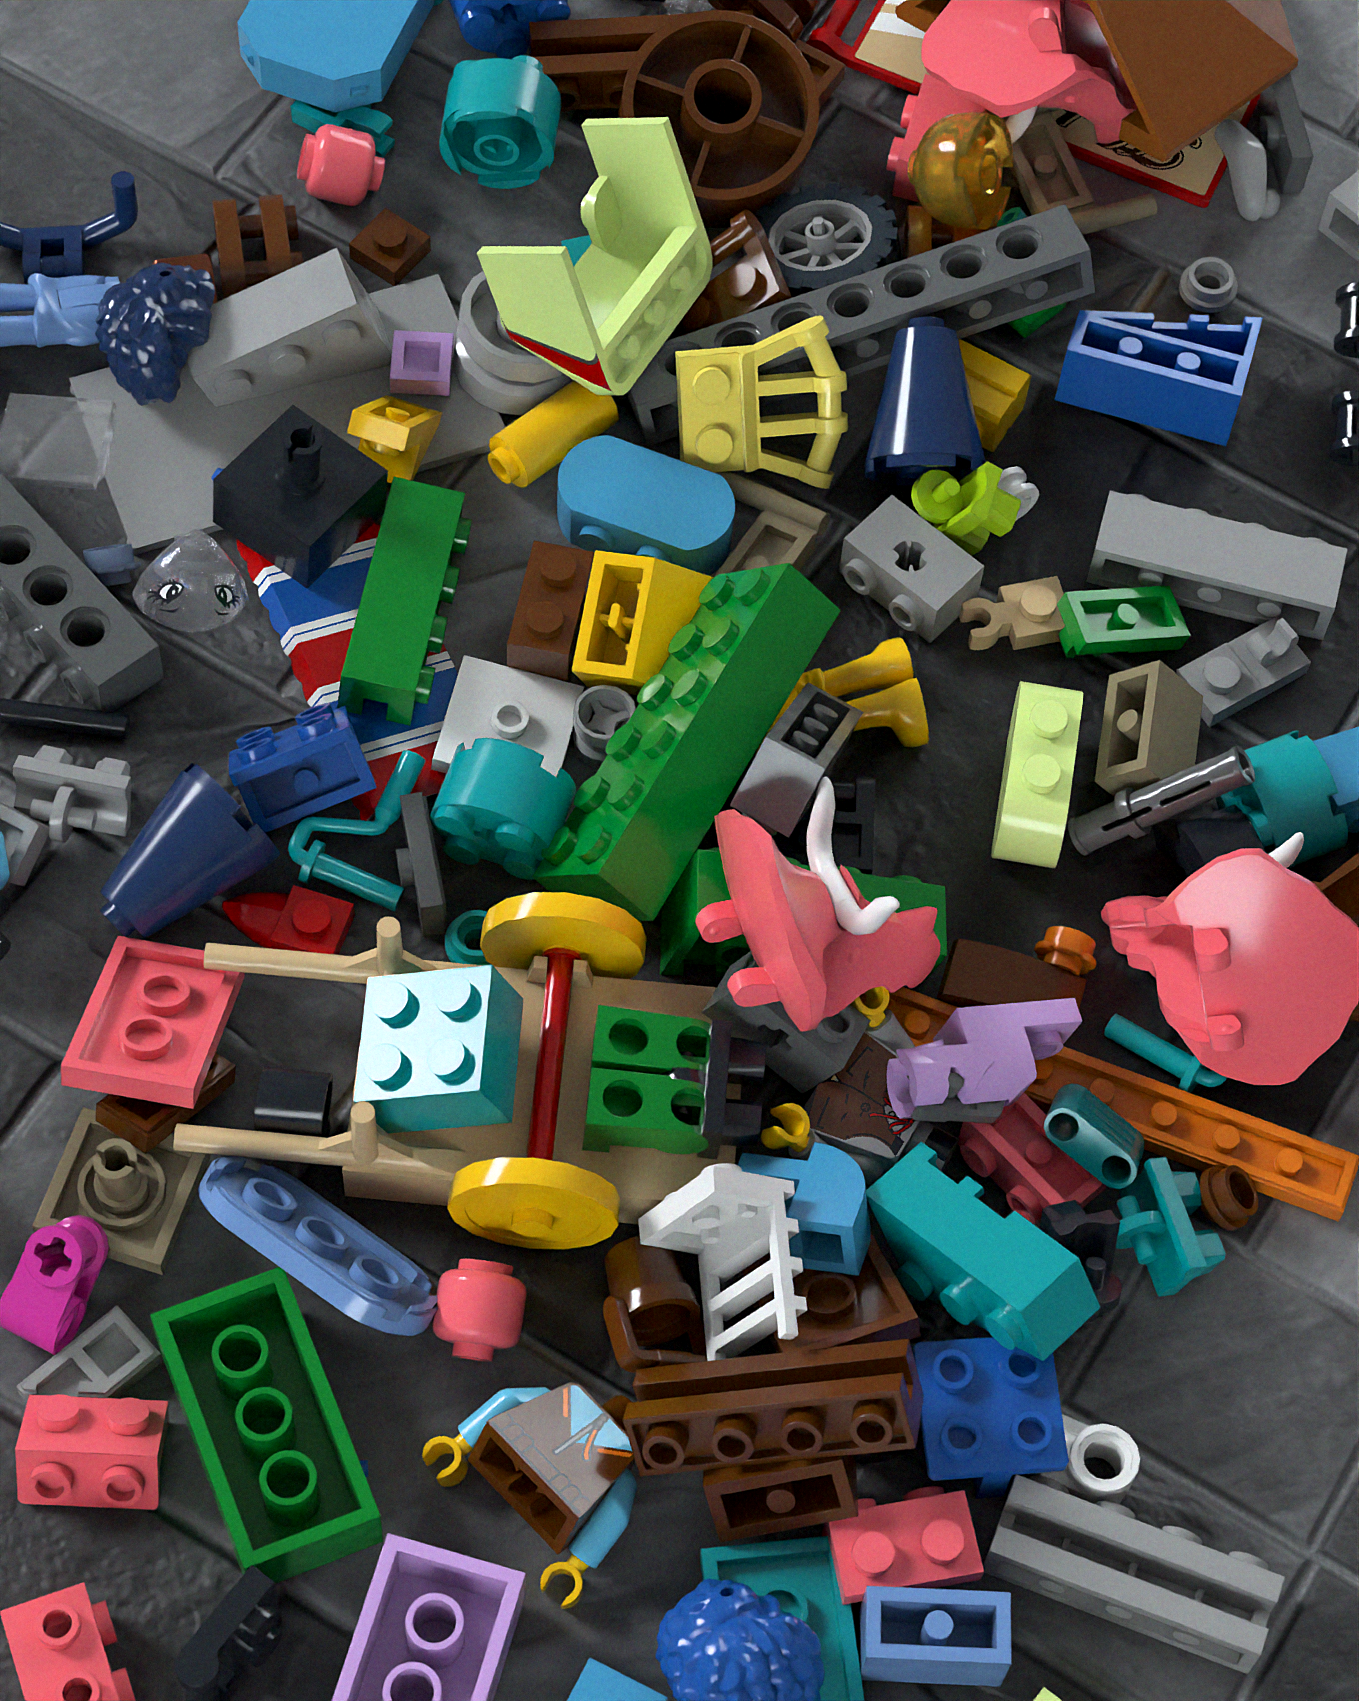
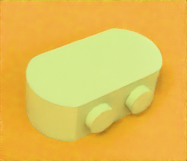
[991,681,1083,868]

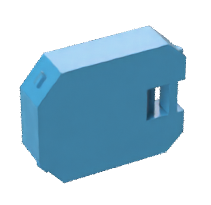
[237,0,434,112]

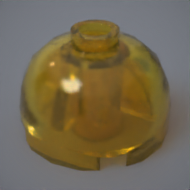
[907,111,1014,230]

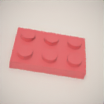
[61,936,245,1109]

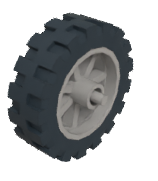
[744,183,902,298]

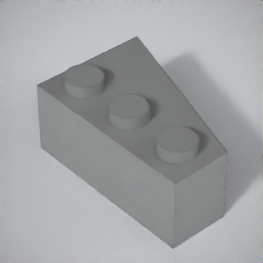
[187,248,392,407]

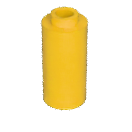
[488,380,619,488]

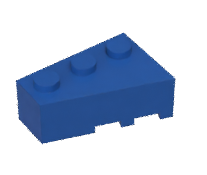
[1055,310,1263,446]

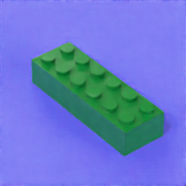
[532,563,841,921]

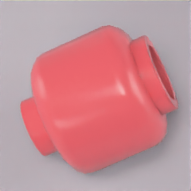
[297,124,385,206]
[432,1259,527,1362]

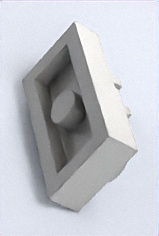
[1176,618,1311,727]

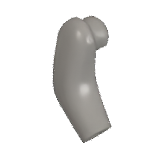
[1214,119,1280,222]

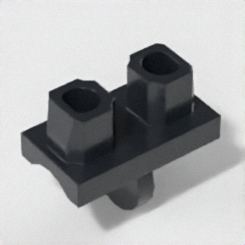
[1039,1200,1122,1322]

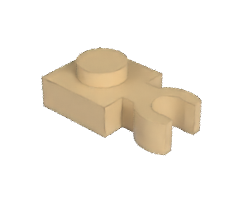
[959,576,1065,650]

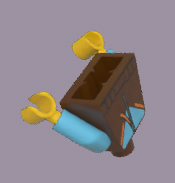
[422,1382,637,1609]

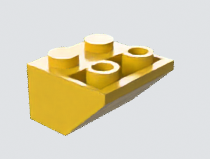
[572,550,714,695]

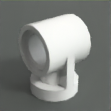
[1029,1414,1140,1504]

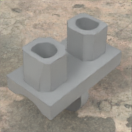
[13,745,131,843]

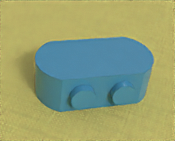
[557,435,735,576]

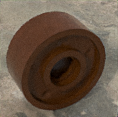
[618,10,819,228]

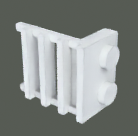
[638,1163,807,1361]

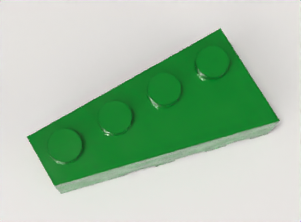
[660,847,947,983]

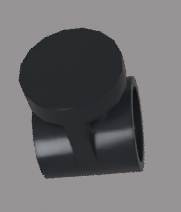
[254,1064,333,1138]

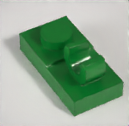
[1057,585,1191,658]

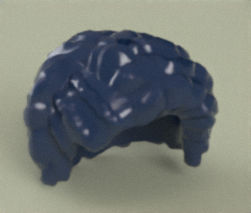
[95,263,215,406]

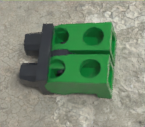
[582,1005,767,1159]

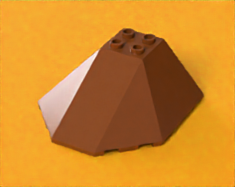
[895,0,1299,162]

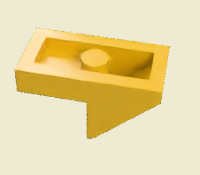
[347,395,442,484]

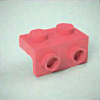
[958,1093,1106,1227]
[15,1394,169,1510]
[822,1486,984,1605]

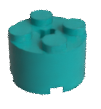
[439,55,561,189]
[1215,731,1348,869]
[430,738,577,880]

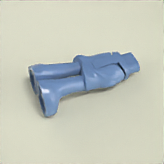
[0,273,120,348]

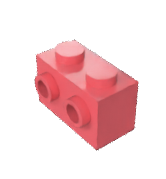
[0,1582,136,1701]

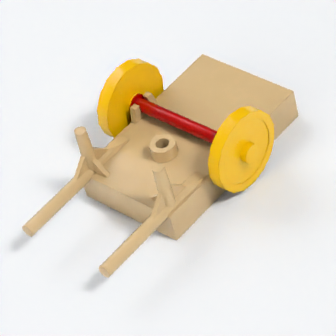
[173,892,741,1249]

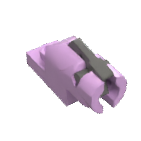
[886,998,1082,1124]

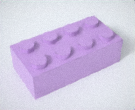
[332,1533,526,1701]

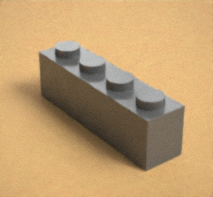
[730,682,863,837]

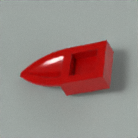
[222,885,355,955]

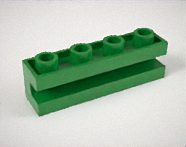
[337,477,472,726]

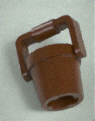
[603,1236,707,1373]

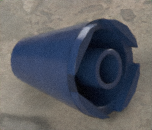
[865,317,986,486]
[99,763,280,939]

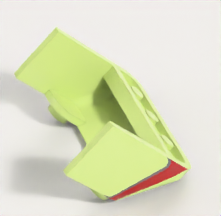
[477,117,712,396]

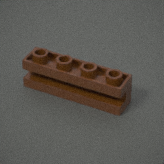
[529,10,754,112]
[623,1339,924,1477]

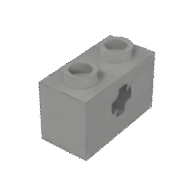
[839,495,984,643]

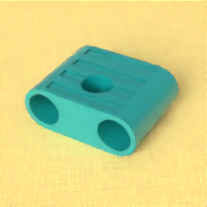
[1044,1083,1145,1189]

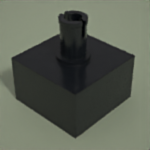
[213,405,388,588]

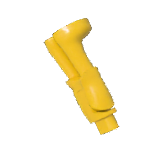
[754,637,929,755]

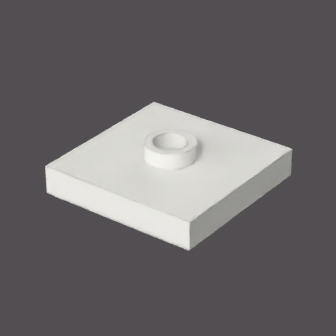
[431,655,584,777]

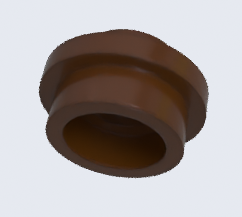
[1200,1165,1259,1231]

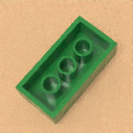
[150,1267,383,1584]

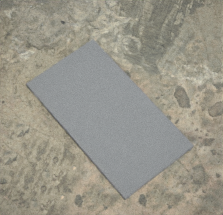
[69,274,505,555]

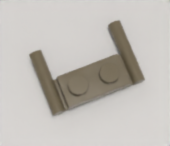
[987,108,1157,235]
[714,471,830,577]

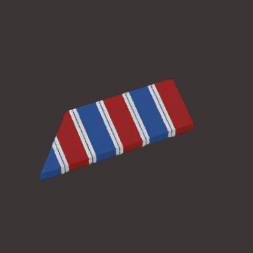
[211,468,458,821]

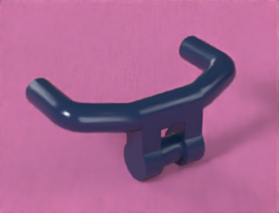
[0,171,138,284]

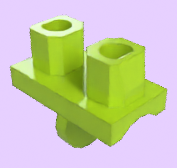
[911,461,1021,556]

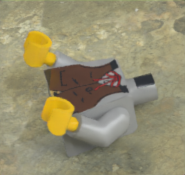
[761,986,959,1185]

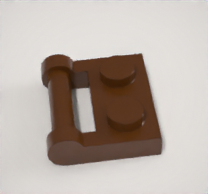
[676,209,792,336]

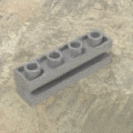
[983,1474,1285,1674]

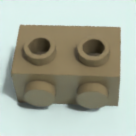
[1095,660,1203,797]

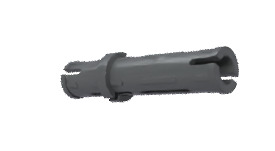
[1068,745,1255,856]

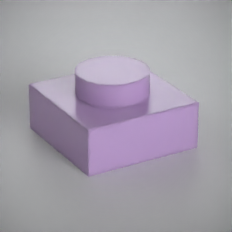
[390,330,454,396]

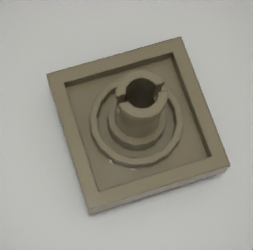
[32,1107,211,1275]

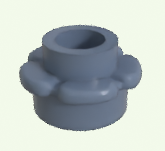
[83,543,141,586]

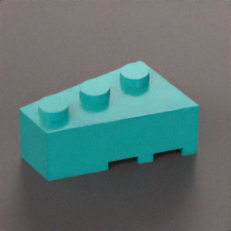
[866,1142,1101,1361]

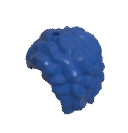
[655,1578,825,1701]

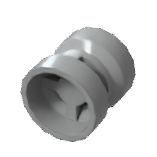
[572,685,636,769]

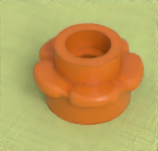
[1034,926,1097,976]

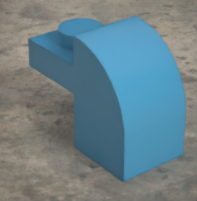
[738,1142,871,1276]

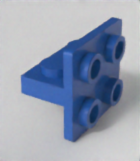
[229,703,377,833]
[913,1337,1069,1499]

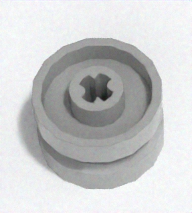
[452,271,573,415]

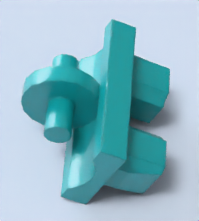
[1116,1157,1226,1297]

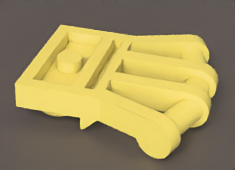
[675,316,848,489]

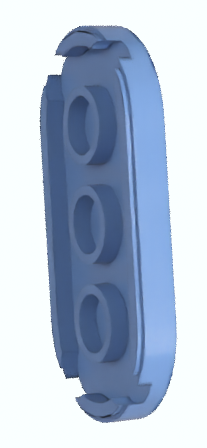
[198,1156,438,1336]

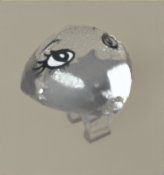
[132,528,249,632]

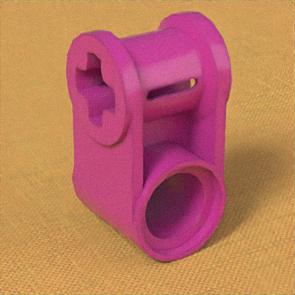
[0,1215,109,1355]

